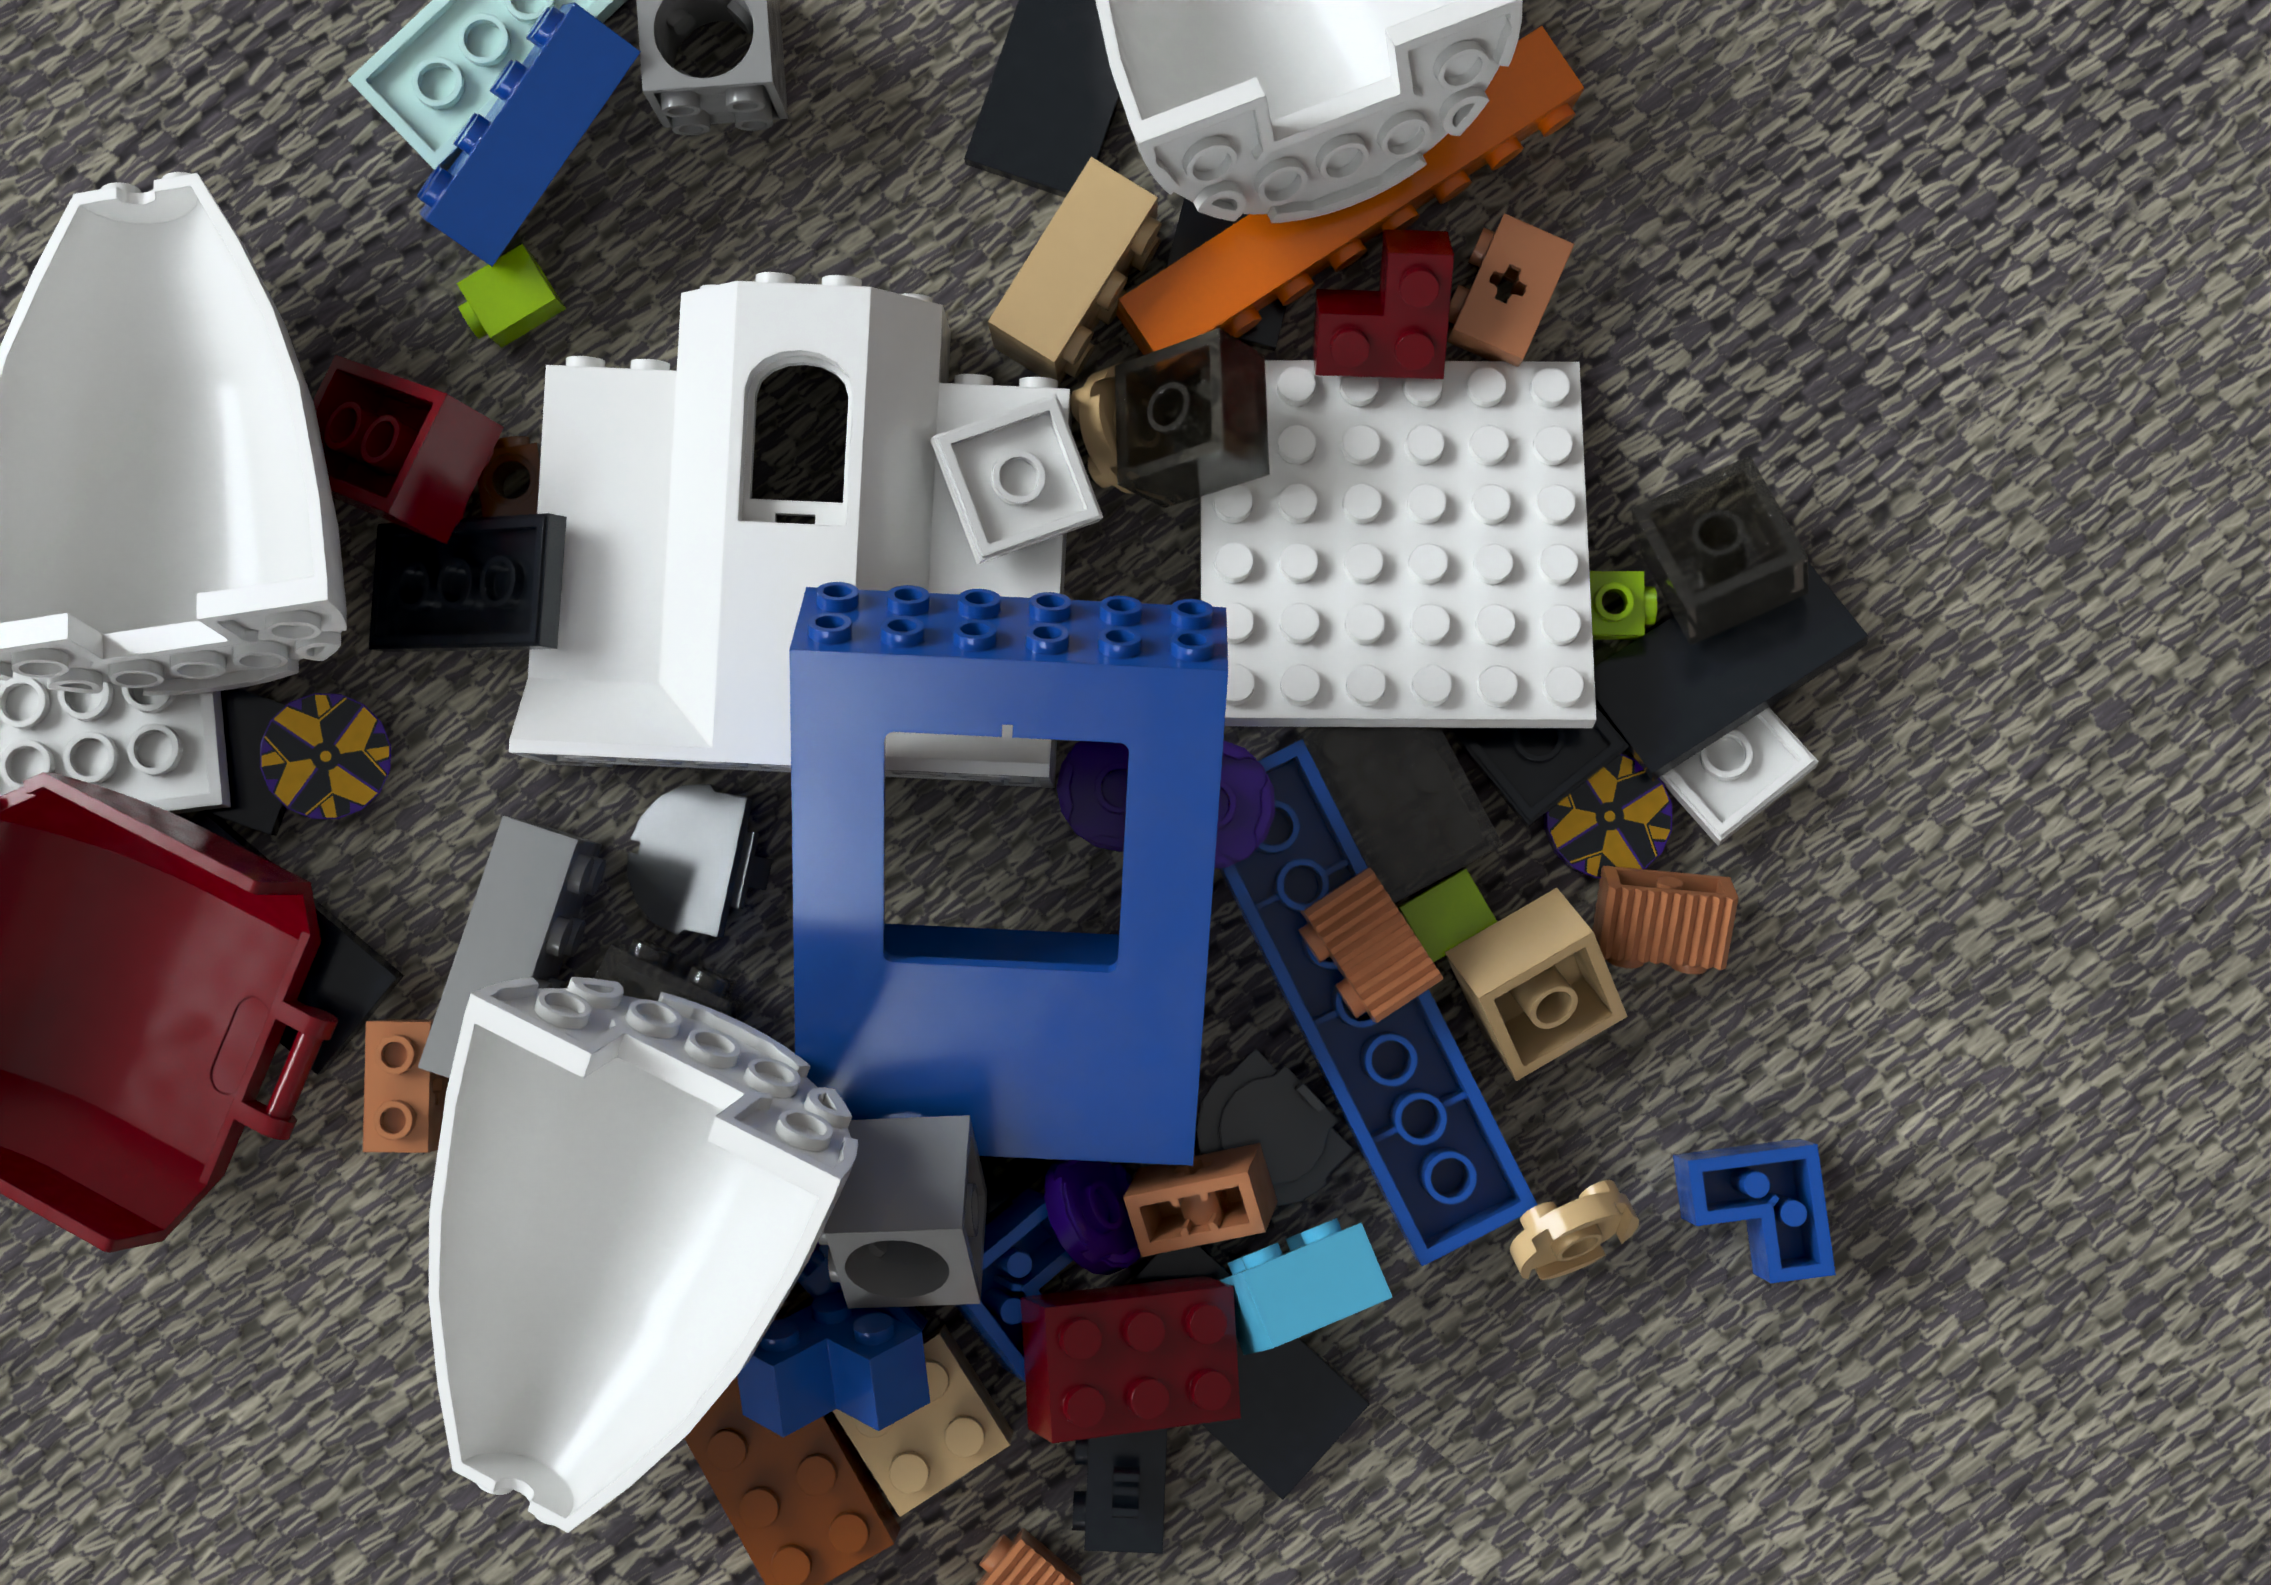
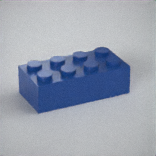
[417,2,641,267]

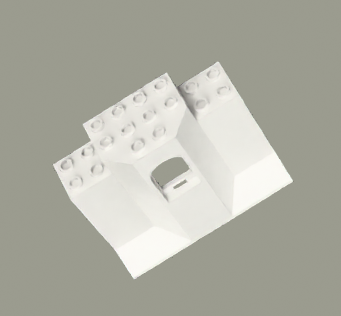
[509,272,1072,788]

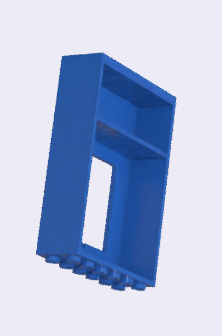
[789,582,1228,1166]

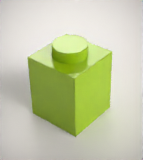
[456,244,566,348]
[1397,869,1497,962]

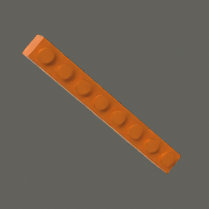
[1116,26,1584,377]

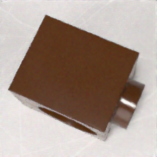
[478,436,541,517]

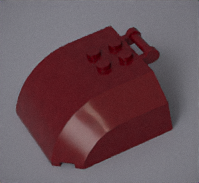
[0,772,339,1253]

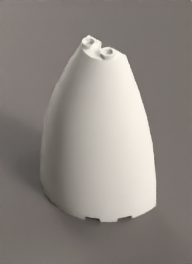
[1095,0,1523,223]
[0,172,347,696]
[428,977,858,1533]

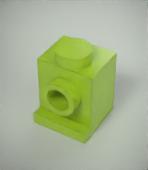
[1589,571,1657,640]

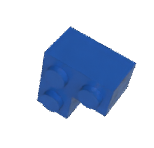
[1673,1139,1836,1283]
[955,1188,1073,1382]
[737,1291,930,1437]

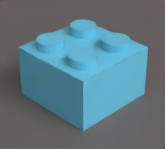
[1219,1218,1393,1355]

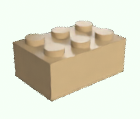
[988,157,1162,386]

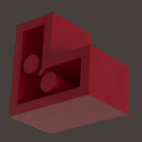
[1313,229,1454,379]

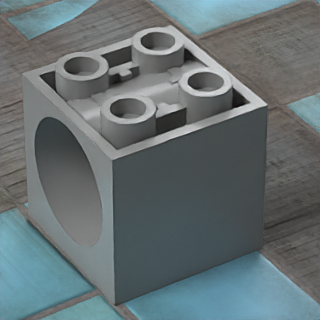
[636,0,788,135]
[818,1115,987,1309]

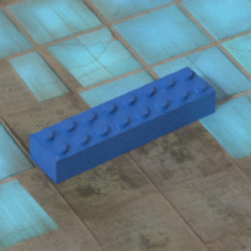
[1219,739,1538,1266]

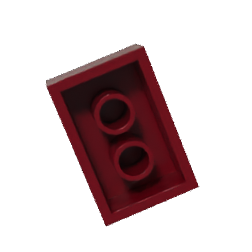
[313,355,504,544]
[1021,1276,1241,1443]

